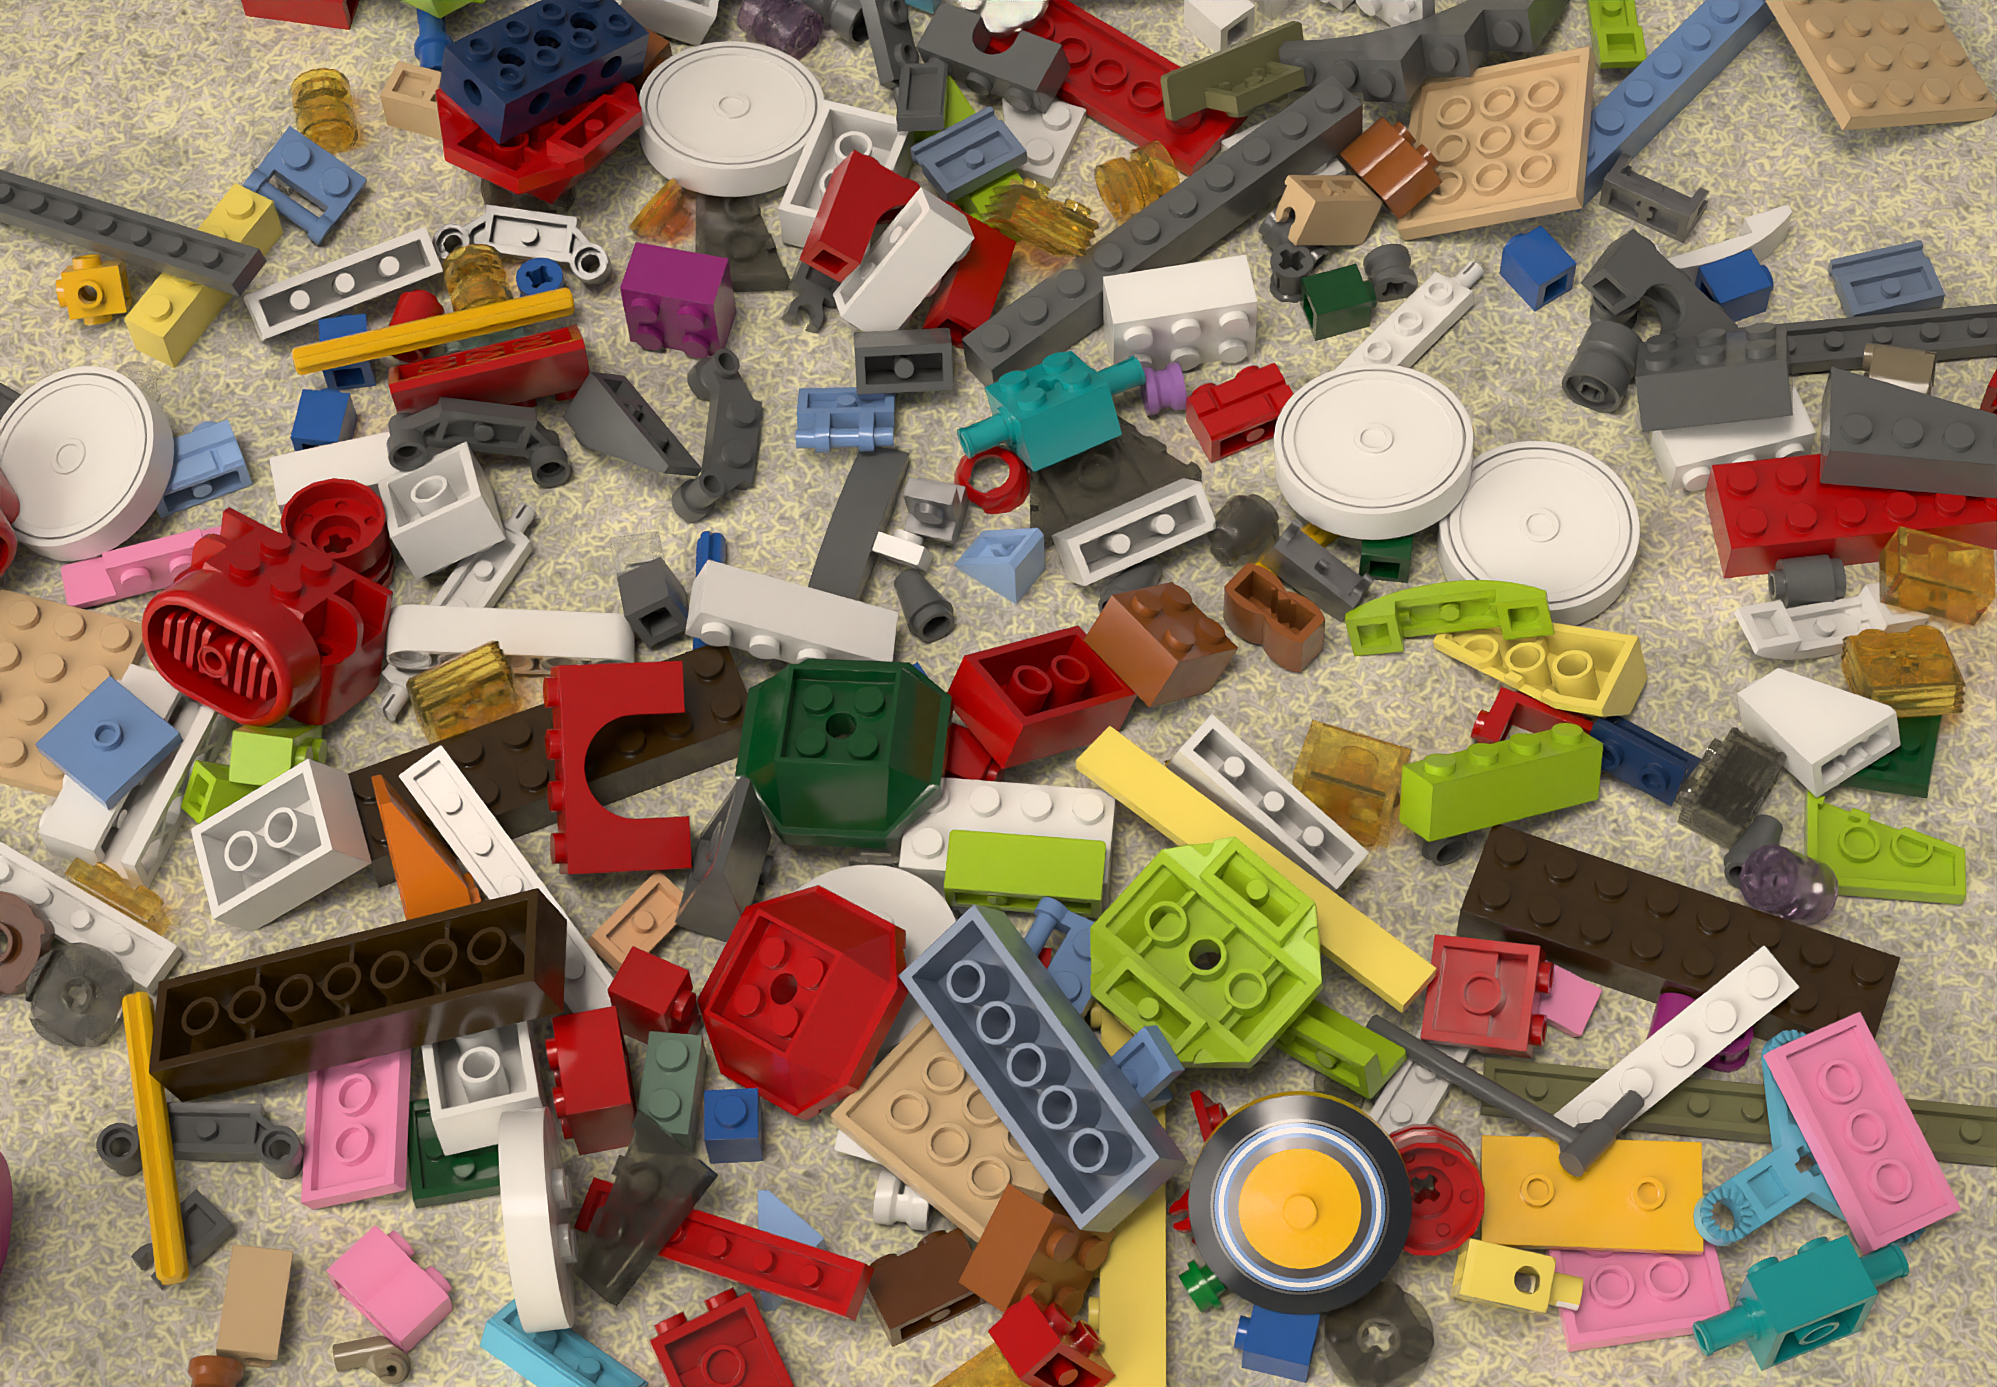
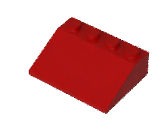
[388,324,590,414]

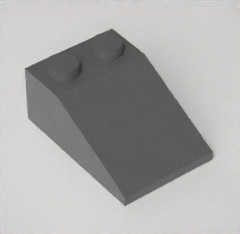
[675,776,774,942]

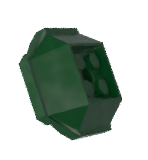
[735,658,954,849]

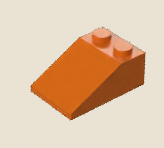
[371,774,481,920]

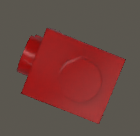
[1470,686,1594,744]

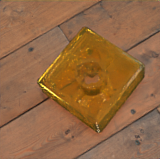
[981,178,1100,257]
[1840,625,1966,719]
[406,640,522,744]

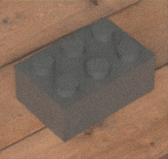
[1635,322,1793,432]

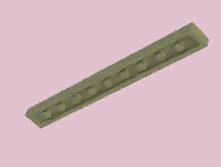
[1480,1057,1997,1166]

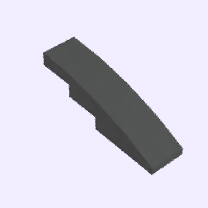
[808,447,909,601]

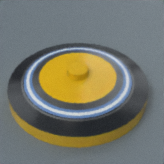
[1188,1091,1412,1315]

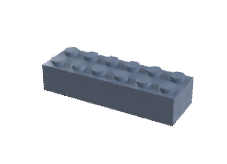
[899,904,1188,1233]

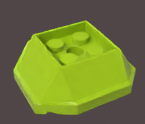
[1090,836,1324,1068]

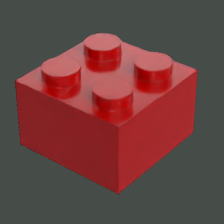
[545,1006,638,1156]

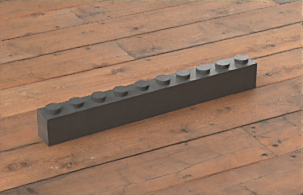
[962,75,1363,387]

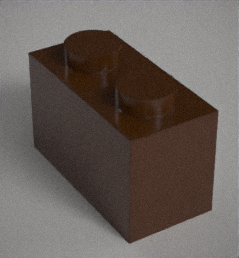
[865,1227,987,1347]

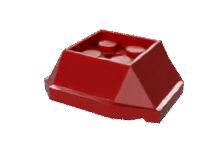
[435,82,643,205]
[697,885,909,1121]

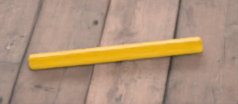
[292,287,575,375]
[122,991,189,1285]

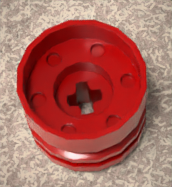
[280,478,395,588]
[1389,1124,1485,1256]

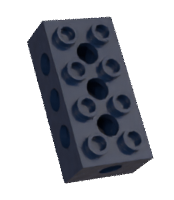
[439,0,650,145]

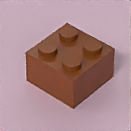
[1084,582,1238,708]
[959,1183,1116,1318]

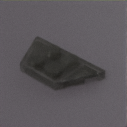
[1030,415,1202,550]

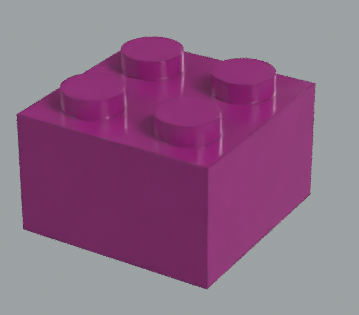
[620,242,737,358]

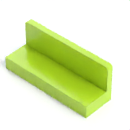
[944,829,1106,918]
[1272,1000,1407,1100]

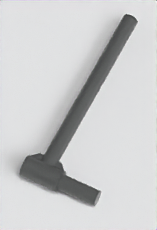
[1366,1014,1644,1177]

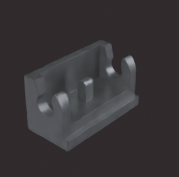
[1599,153,1709,244]
[1261,518,1375,622]

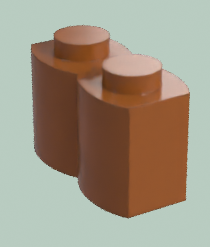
[1339,117,1442,219]
[1223,563,1325,673]

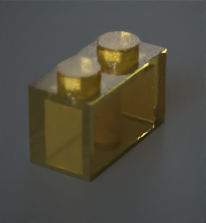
[1879,526,1996,626]

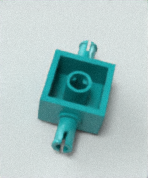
[957,351,1146,472]
[1692,1235,1909,1371]

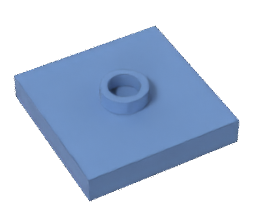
[35,676,183,810]

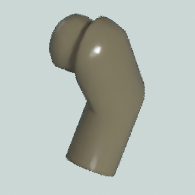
[333,1336,411,1385]

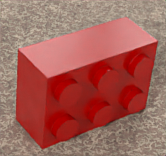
[947,625,1137,769]

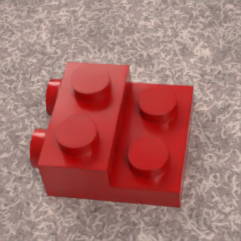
[1420,934,1554,1059]
[647,1287,794,1387]

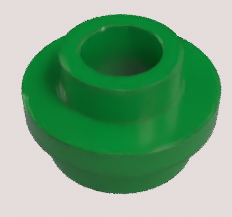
[1178,1259,1227,1313]

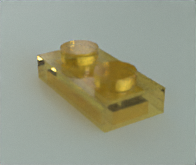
[64,857,171,936]

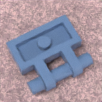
[795,387,896,453]

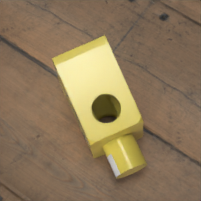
[1450,1238,1584,1316]

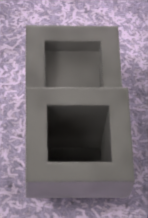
[903,477,969,544]

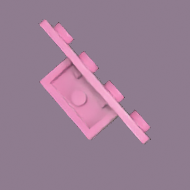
[61,526,221,609]

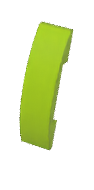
[1586,0,1647,69]
[1345,580,1554,656]

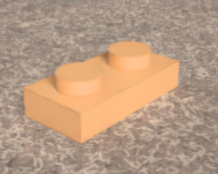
[587,870,683,972]

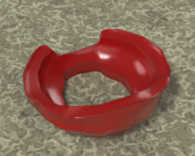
[954,445,1031,514]

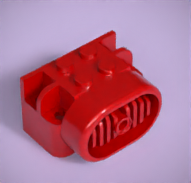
[141,507,393,727]

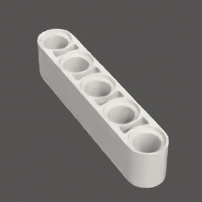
[386,604,635,675]

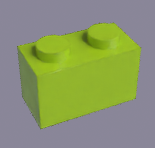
[228,719,328,786]

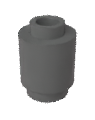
[1768,554,1846,609]

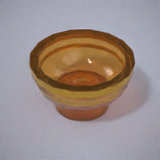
[629,178,692,242]

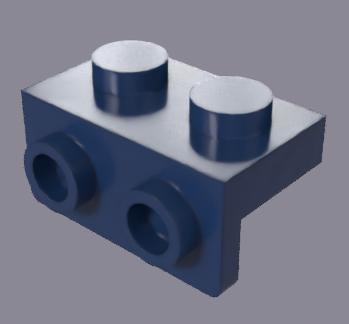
[1589,715,1702,807]

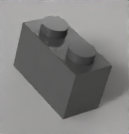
[854,328,954,395]

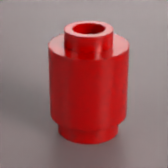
[388,289,445,363]

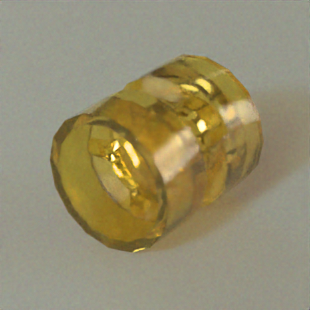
[290,68,358,154]
[1094,140,1180,222]
[441,244,513,312]

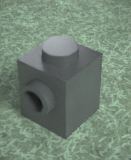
[617,556,689,648]

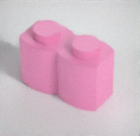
[326,1226,453,1354]

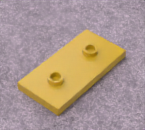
[1480,1135,1703,1254]

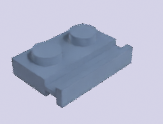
[910,106,1027,202]
[1827,240,1945,317]

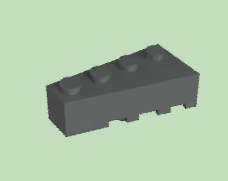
[1820,366,1997,498]

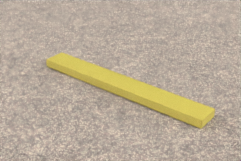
[1076,726,1437,1013]

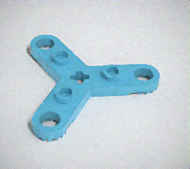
[1693,1029,1926,1247]

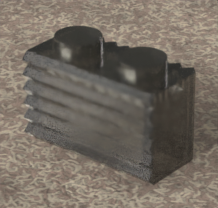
[1675,727,1787,851]

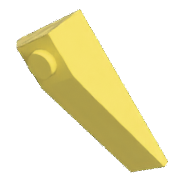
[1433,623,1648,717]

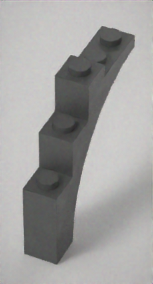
[1278,0,1570,103]

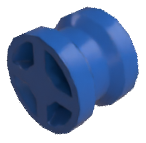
[516,257,565,297]

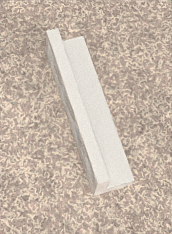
[97,700,235,892]

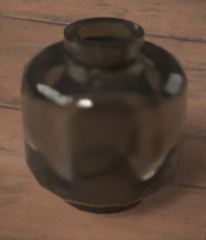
[1207,494,1280,567]

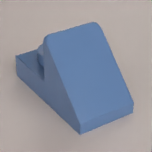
[1111,1025,1185,1111]

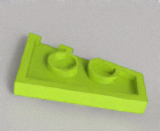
[1804,791,1966,905]

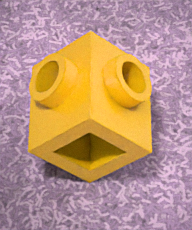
[56,254,132,325]

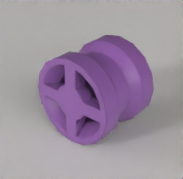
[1140,362,1187,416]

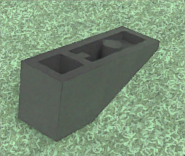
[562,372,702,476]

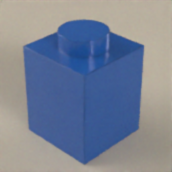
[1499,225,1577,312]
[1695,249,1774,322]
[318,314,376,391]
[290,388,358,452]
[704,1088,763,1164]
[1234,1305,1320,1383]

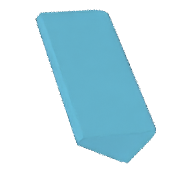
[480,1298,648,1387]

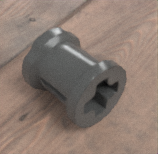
[1269,243,1313,303]

